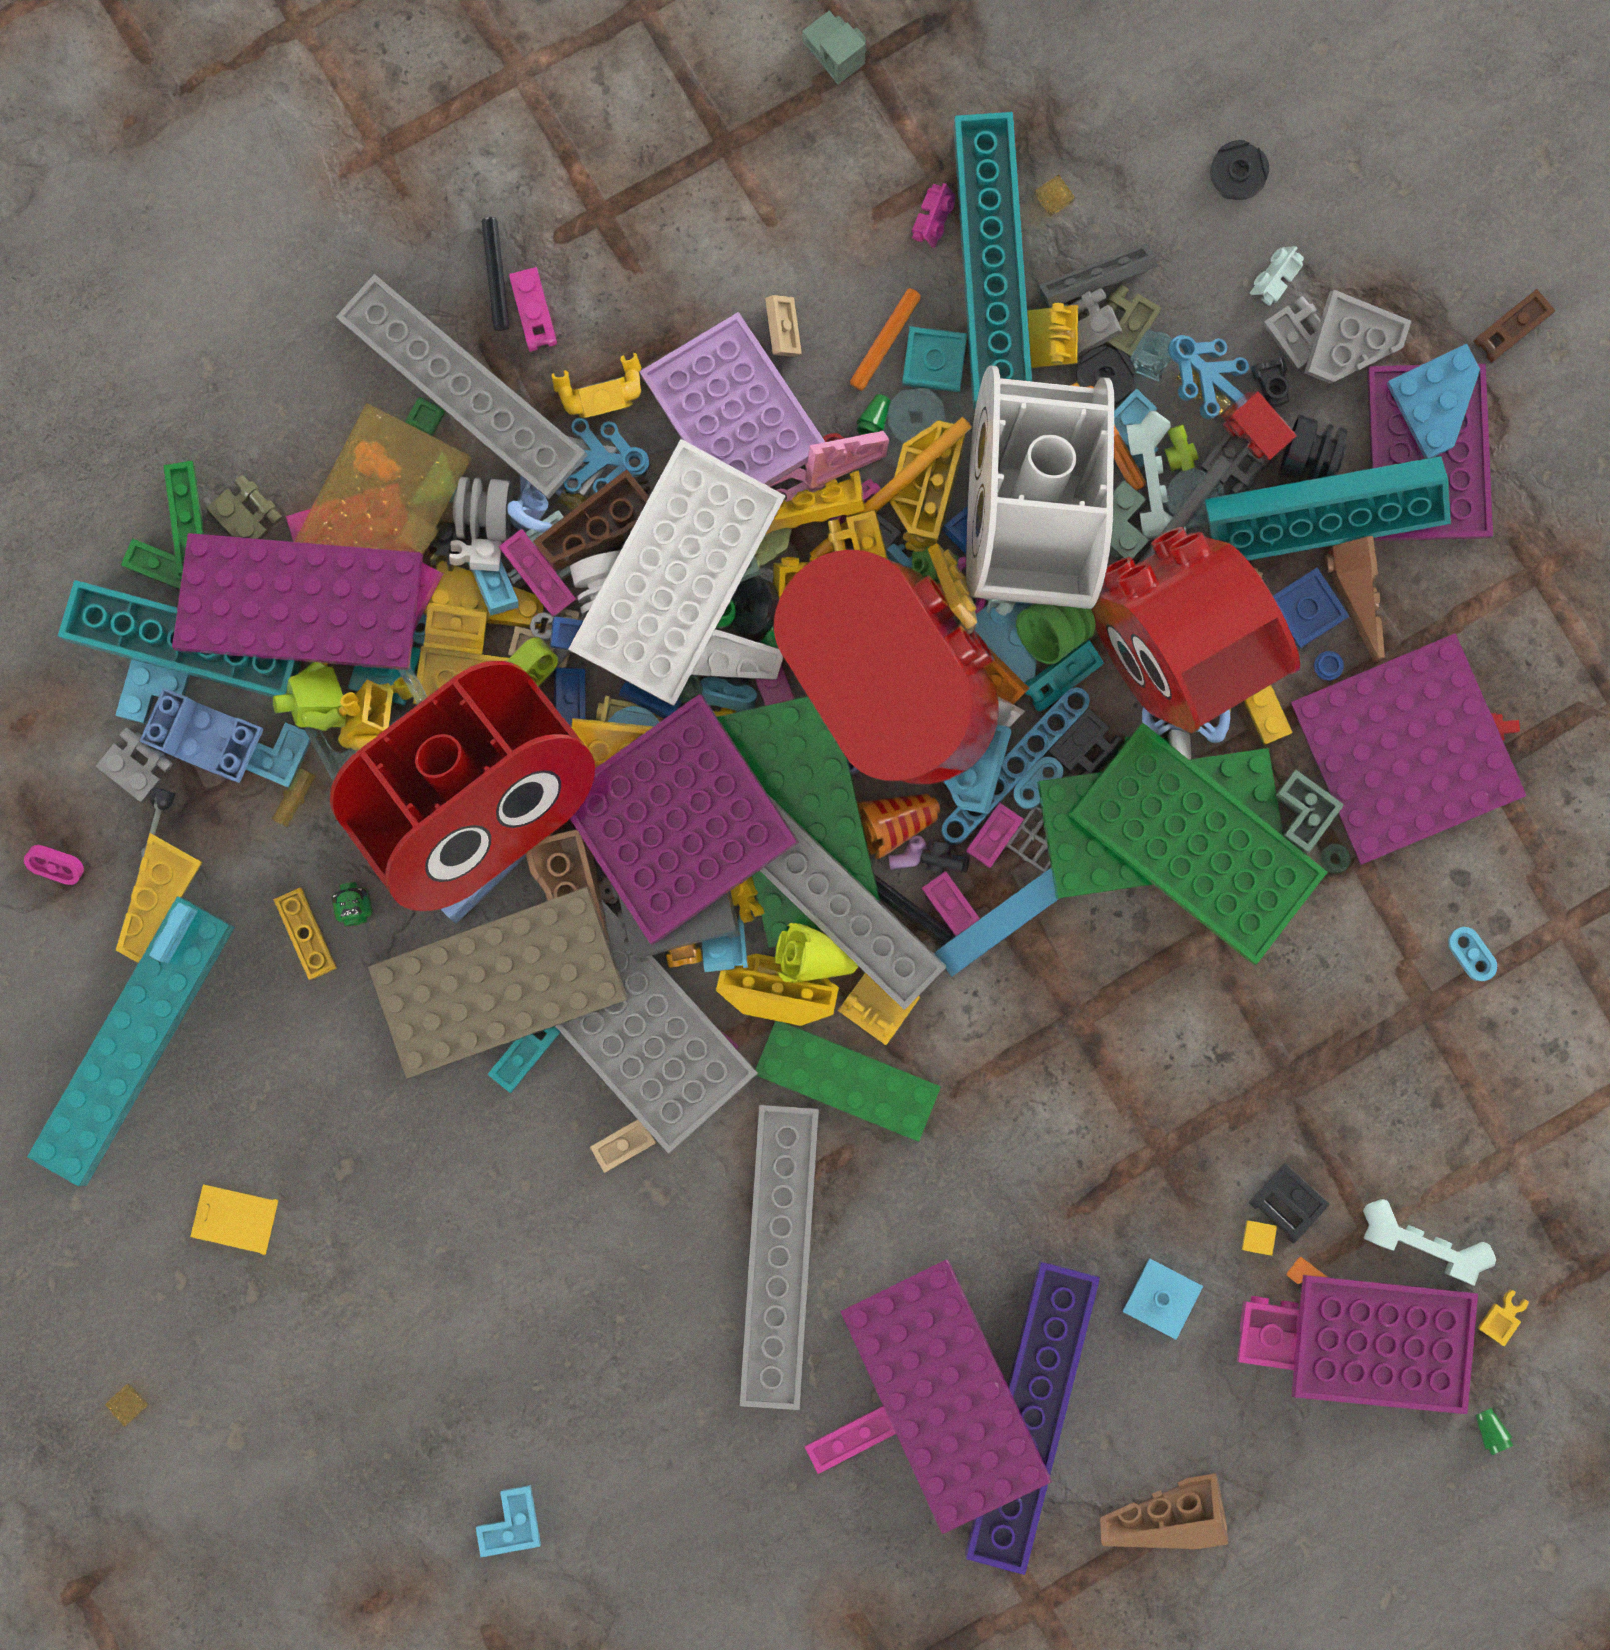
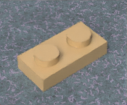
[765,295,802,357]
[590,1119,657,1173]

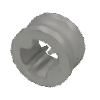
[530,613,553,641]

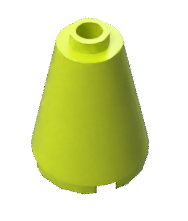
[775,923,859,983]

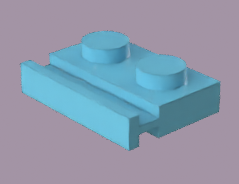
[149,902,197,963]
[702,916,748,972]

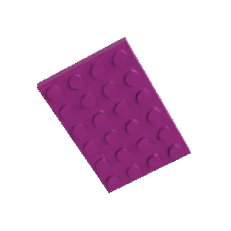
[1367,364,1493,541]
[1291,1275,1478,1414]

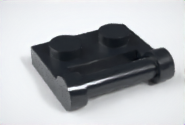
[1248,1163,1330,1244]

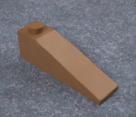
[1325,536,1385,662]
[526,829,610,944]
[1100,1473,1228,1549]

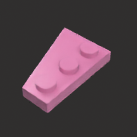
[805,431,889,489]

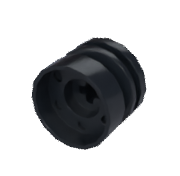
[1279,414,1347,480]

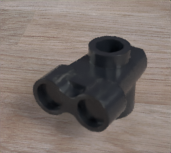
[1250,358,1289,407]
[920,840,970,873]

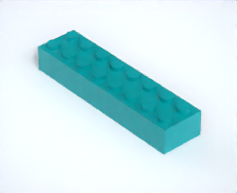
[1205,456,1451,560]
[58,580,302,697]

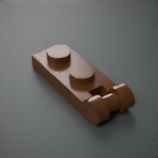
[1473,289,1556,364]

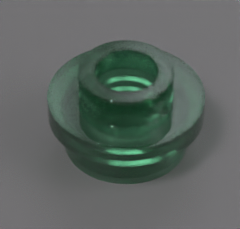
[1320,844,1351,874]

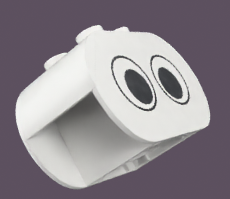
[966,366,1114,609]

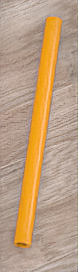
[810,416,972,556]

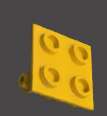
[1027,303,1078,368]
[838,973,920,1045]

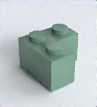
[802,10,866,84]
[1109,480,1149,561]
[1275,770,1344,854]

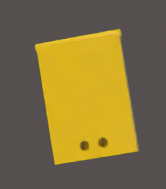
[190,1184,278,1255]

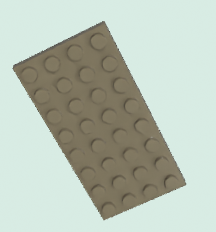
[368,887,628,1079]

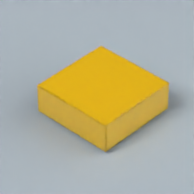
[1241,1220,1277,1256]

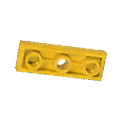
[273,887,337,980]

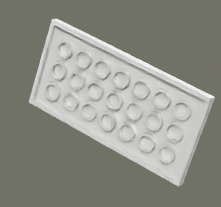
[568,439,785,706]

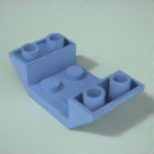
[140,688,263,783]

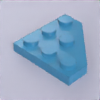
[1386,344,1480,459]

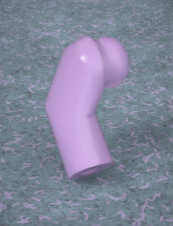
[888,836,927,870]

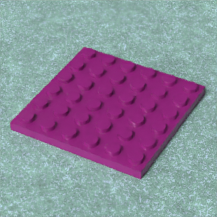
[1290,633,1527,865]
[570,694,799,945]

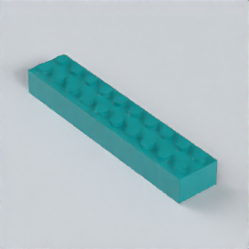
[953,112,1032,409]
[27,896,235,1186]

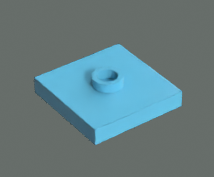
[1122,1258,1203,1340]

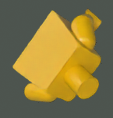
[552,353,641,418]
[338,677,414,751]

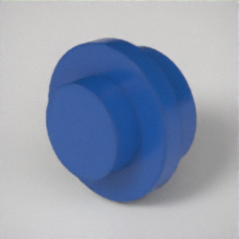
[1314,651,1344,681]

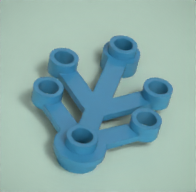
[1168,335,1249,419]
[564,418,649,494]

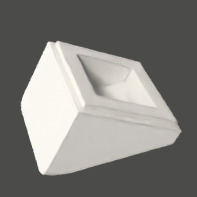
[1167,730,1191,759]

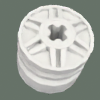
[570,551,621,616]

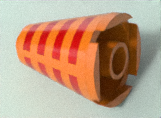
[858,793,940,859]

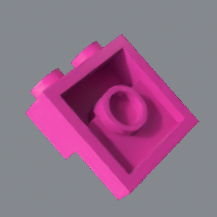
[1237,1296,1300,1370]

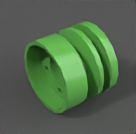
[1016,603,1096,664]

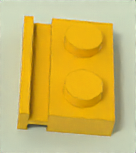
[423,602,488,654]

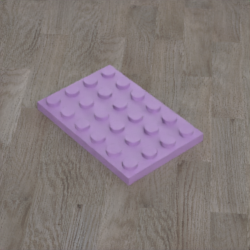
[639,312,825,486]

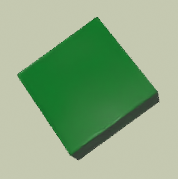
[405,397,445,437]

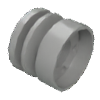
[453,477,513,541]

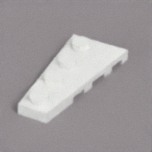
[691,629,783,680]

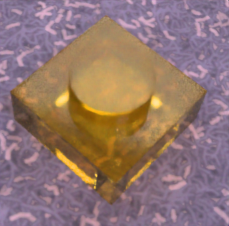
[1034,174,1075,217]

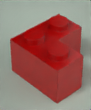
[1221,391,1296,460]

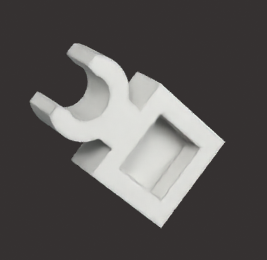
[449,538,502,571]

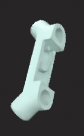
[1126,410,1186,541]
[1363,1199,1496,1286]

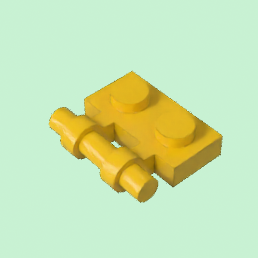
[827,509,888,559]

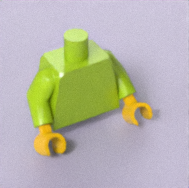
[273,662,360,731]

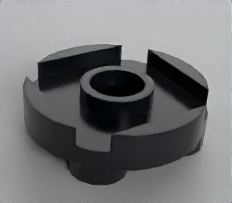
[1210,140,1269,200]
[1076,346,1135,404]
[731,576,779,635]

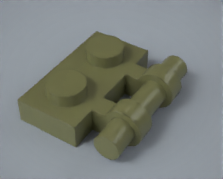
[1106,284,1162,359]
[207,475,282,539]

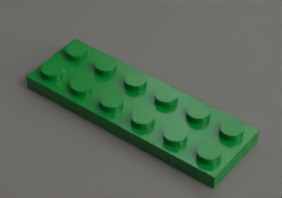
[755,1021,941,1142]

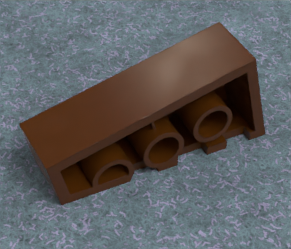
[533,469,649,572]

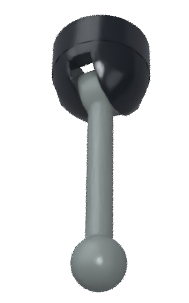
[141,787,176,857]

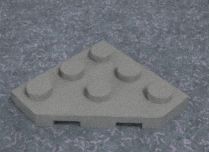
[1304,290,1411,384]

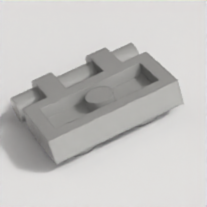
[1064,288,1123,358]
[1263,296,1321,371]
[96,728,173,803]

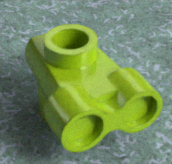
[1164,424,1199,471]

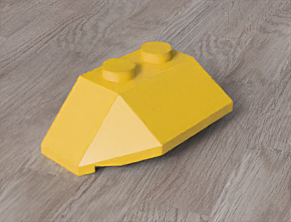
[889,420,966,541]
[716,953,839,1026]

